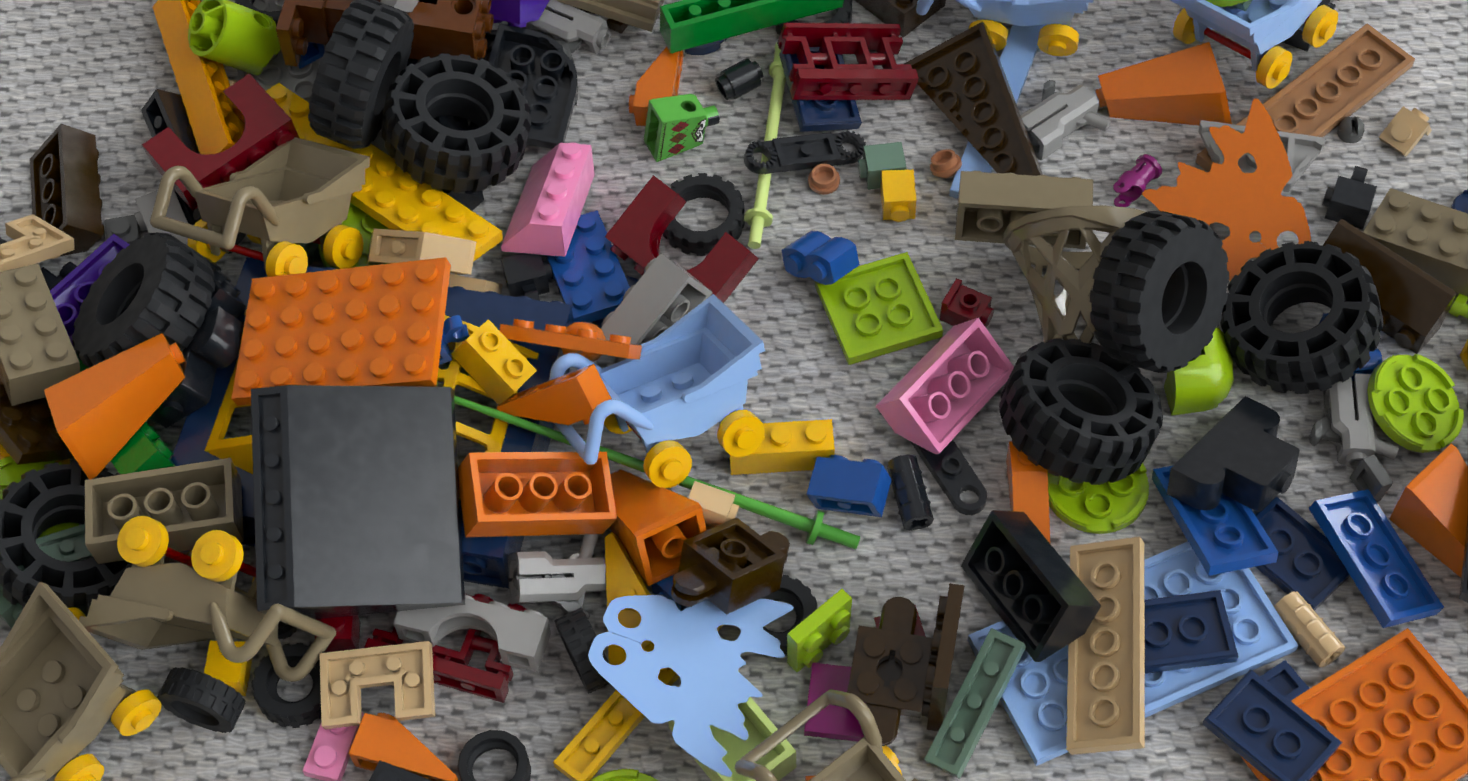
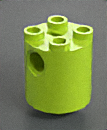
[188,0,281,76]

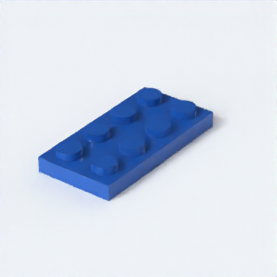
[545,210,630,322]
[1152,465,1278,576]
[1309,489,1444,628]

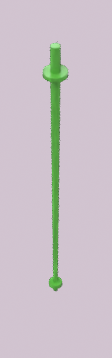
[436,382,860,550]

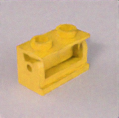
[450,319,537,405]

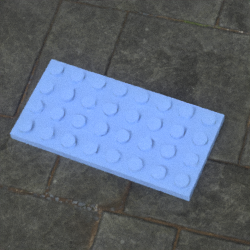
[967,541,1299,766]

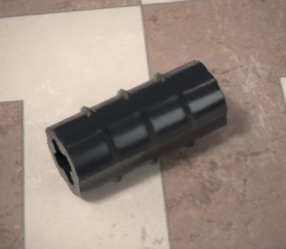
[887,454,934,531]

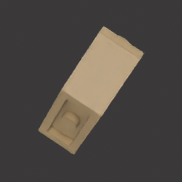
[367,228,476,275]

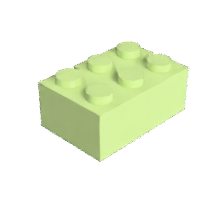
[668,697,796,781]

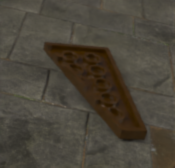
[904,22,1043,176]

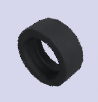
[457,730,531,781]

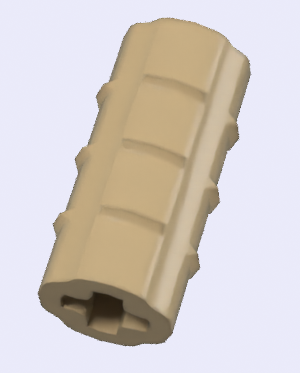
[1274,591,1345,667]

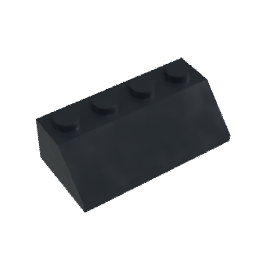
[961,510,1101,662]

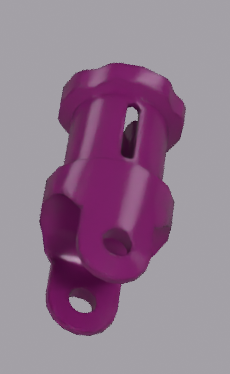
[1113,154,1162,207]

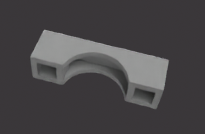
[393,594,551,672]

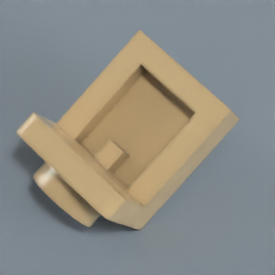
[1379,106,1432,157]

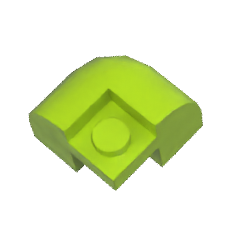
[1164,328,1234,416]

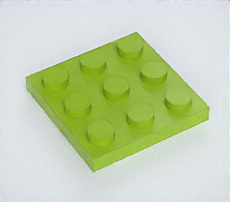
[815,252,943,365]

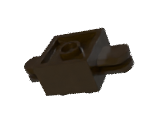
[671,518,790,615]
[847,597,933,746]

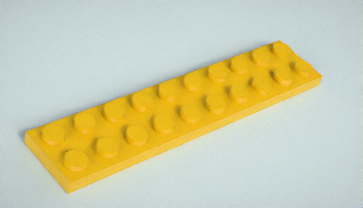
[243,83,503,275]

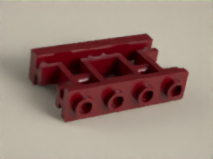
[777,23,919,100]
[364,594,527,703]

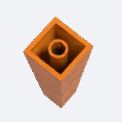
[1095,42,1232,125]
[44,333,185,479]
[1389,443,1468,577]
[609,469,707,586]

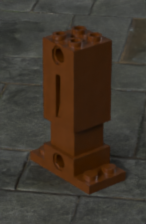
[276,0,494,67]

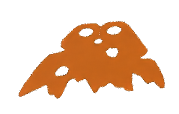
[1142,98,1311,281]

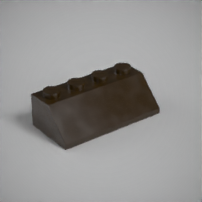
[30,124,104,256]
[1323,219,1457,354]

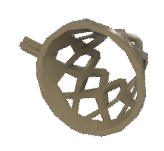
[1004,205,1145,345]

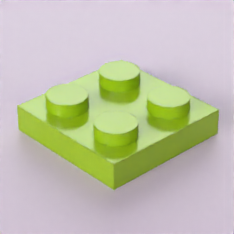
[787,588,852,672]

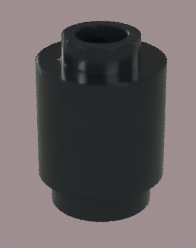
[715,58,763,100]

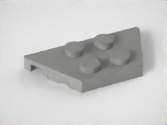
[1198,120,1326,192]

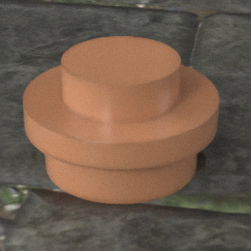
[930,149,962,178]
[808,164,840,194]

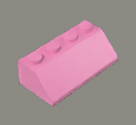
[501,142,595,257]
[876,317,1014,454]

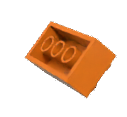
[458,452,617,537]

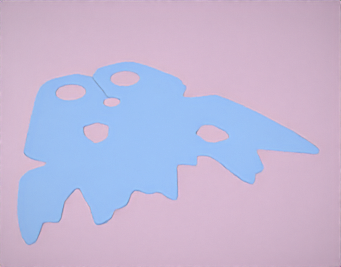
[588,595,793,777]

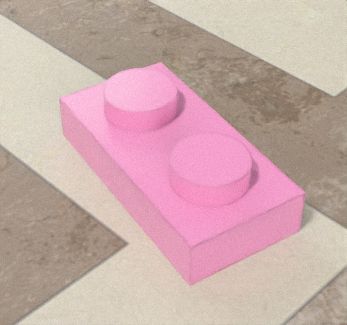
[302,712,364,781]

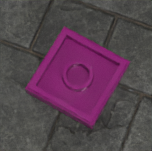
[804,663,864,742]

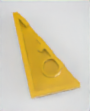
[605,532,654,665]

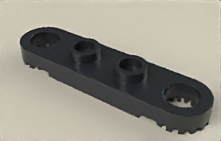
[744,130,866,174]
[910,440,987,516]

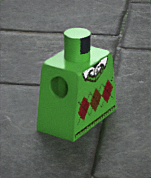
[644,94,720,162]

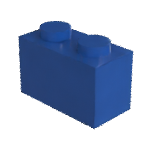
[806,455,892,517]

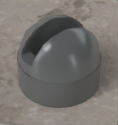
[1337,116,1365,143]

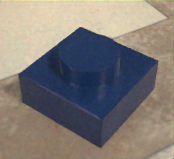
[1260,660,1310,701]

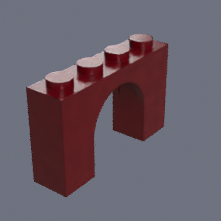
[142,74,299,211]
[605,175,759,303]

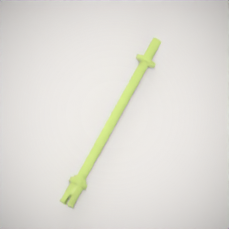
[744,42,786,249]

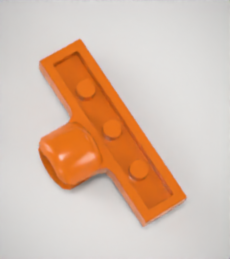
[499,319,642,362]

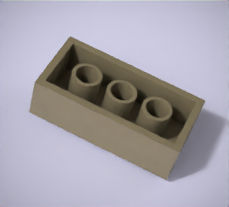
[955,171,1093,249]
[1363,188,1468,296]
[0,263,80,406]
[85,458,244,564]

